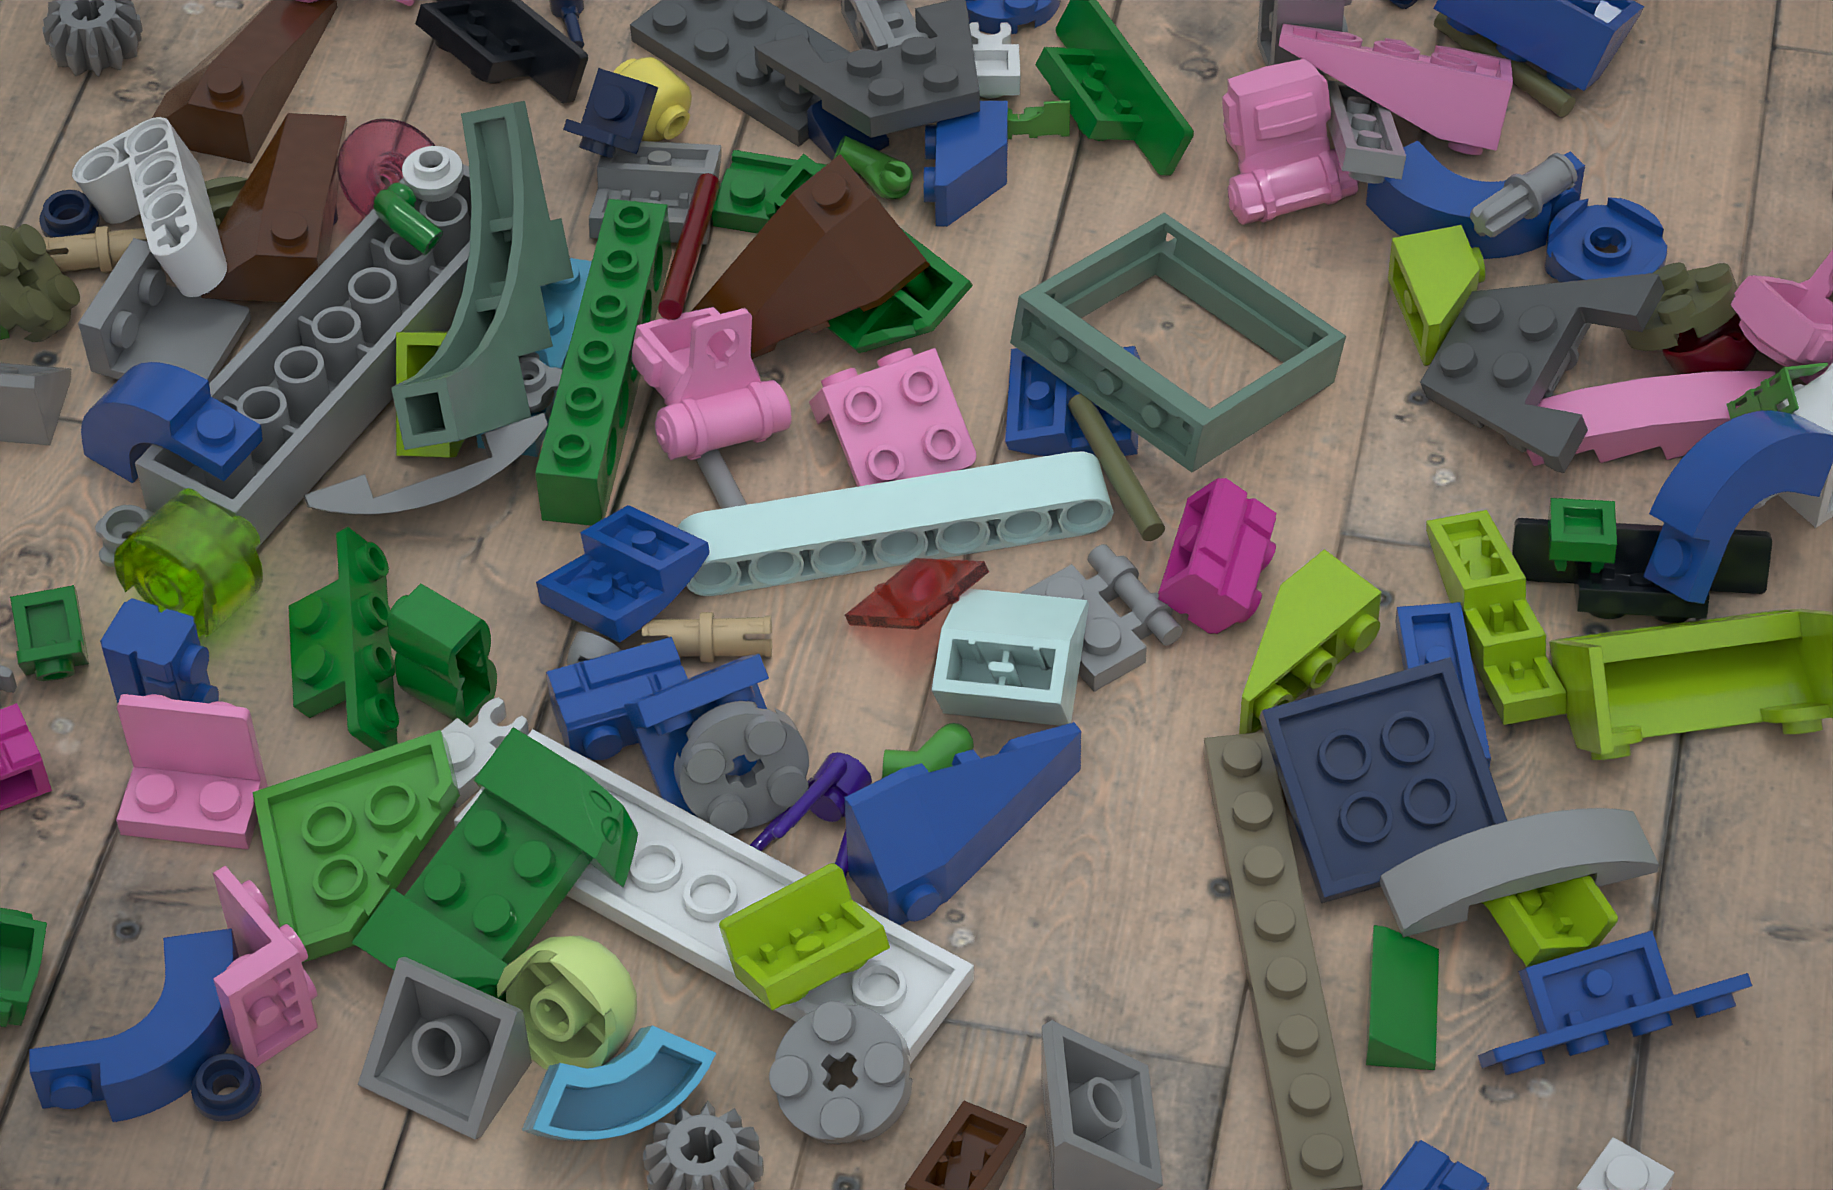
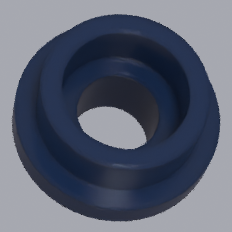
[39,190,100,238]
[191,1053,262,1122]

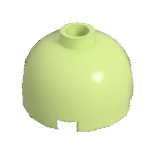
[497,936,637,1070]

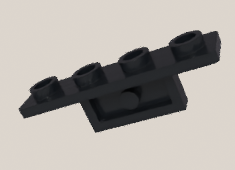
[415,0,588,104]
[1512,518,1772,623]

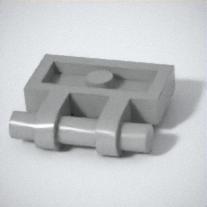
[1020,544,1183,691]

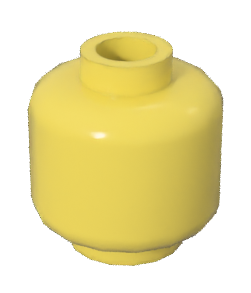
[613,57,692,142]

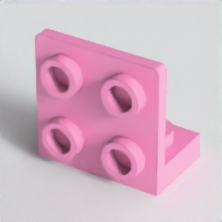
[116,694,268,849]
[213,866,318,1068]

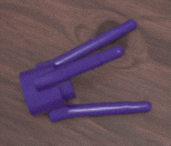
[750,752,872,879]

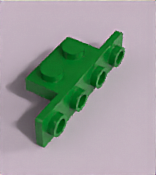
[1035,0,1194,176]
[288,527,399,752]

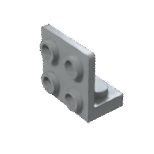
[78,238,251,383]

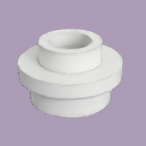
[402,146,463,202]

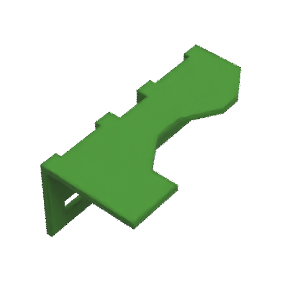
[1008,100,1070,139]
[1726,362,1828,419]

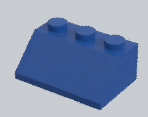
[1433,0,1645,91]

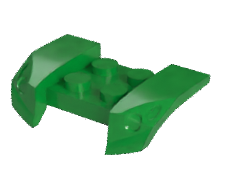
[352,727,638,1003]

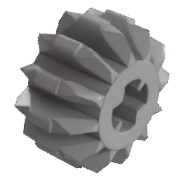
[42,0,143,77]
[643,1100,764,1190]

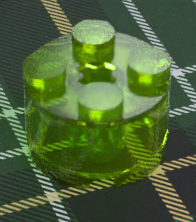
[114,488,263,638]

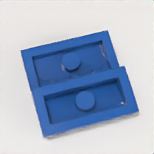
[1005,346,1141,456]
[536,505,710,643]

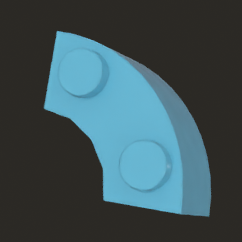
[522,1025,716,1141]

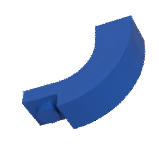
[1366,141,1585,259]
[81,362,263,483]
[1643,410,1833,604]
[29,928,239,1122]

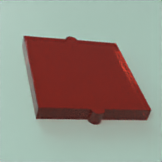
[845,558,989,630]

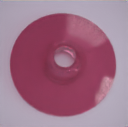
[337,118,435,218]

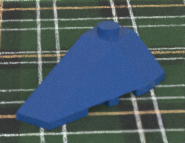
[844,722,1081,925]

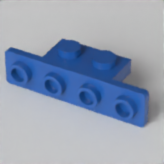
[1478,931,1752,1076]

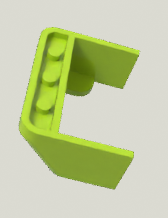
[1549,609,1833,760]

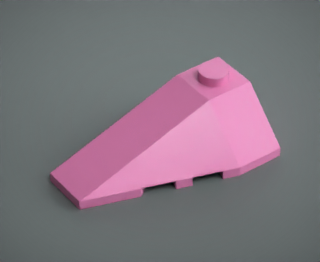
[1278,23,1513,155]

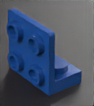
[624,654,769,817]

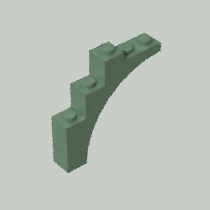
[391,101,574,450]

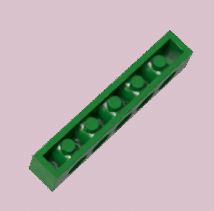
[535,199,672,526]

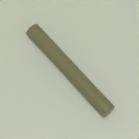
[1434,12,1576,117]
[1068,393,1165,541]

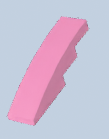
[1527,371,1776,466]

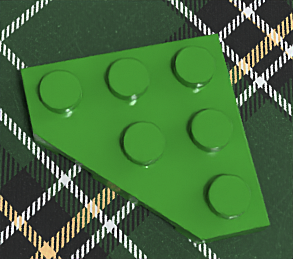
[253,730,460,963]

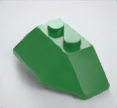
[764,153,973,354]

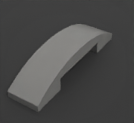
[304,413,548,515]
[1380,808,1659,937]

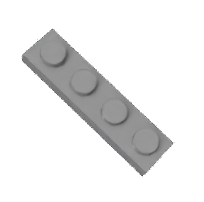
[1327,80,1406,184]

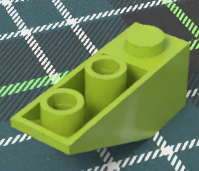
[1239,549,1382,734]

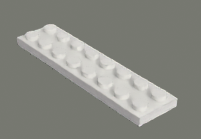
[454,729,974,1064]

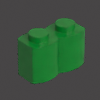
[387,583,497,725]

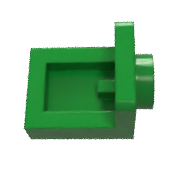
[10,585,89,681]

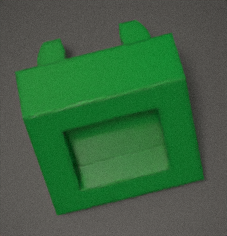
[1548,498,1617,573]

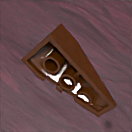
[152,0,338,164]
[201,113,347,302]
[692,154,930,359]

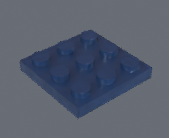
[1259,657,1507,904]

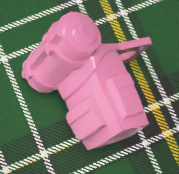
[1222,59,1359,225]
[1731,249,1833,385]
[632,307,792,460]

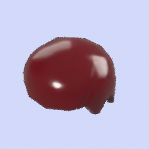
[1662,313,1758,375]

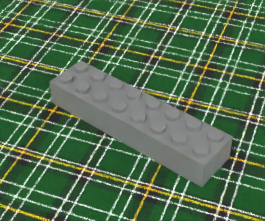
[135,164,472,561]

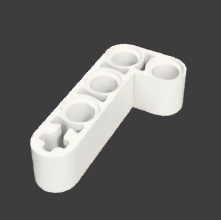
[72,117,227,297]

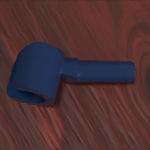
[549,0,584,49]

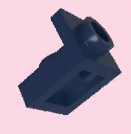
[563,68,658,159]

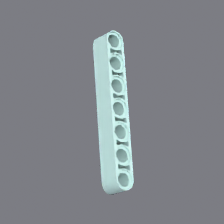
[677,451,1114,596]

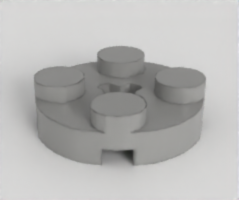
[674,701,809,834]
[769,1001,913,1145]

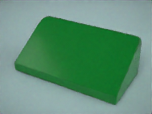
[1366,925,1439,1070]

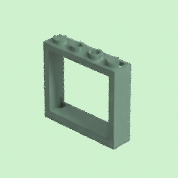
[1010,213,1346,473]

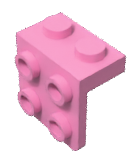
[809,348,976,487]

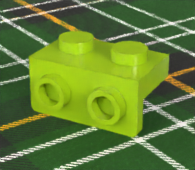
[719,863,890,1011]
[1481,875,1618,967]

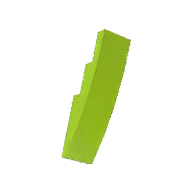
[1426,510,1567,725]

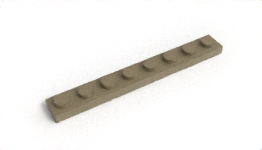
[1203,732,1363,1190]

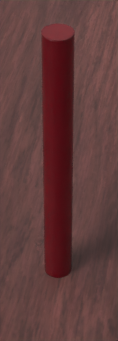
[658,173,720,320]

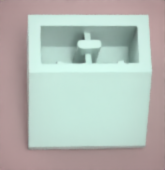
[932,588,1089,726]

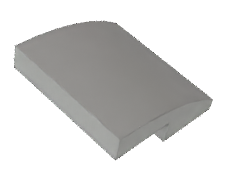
[589,141,722,245]

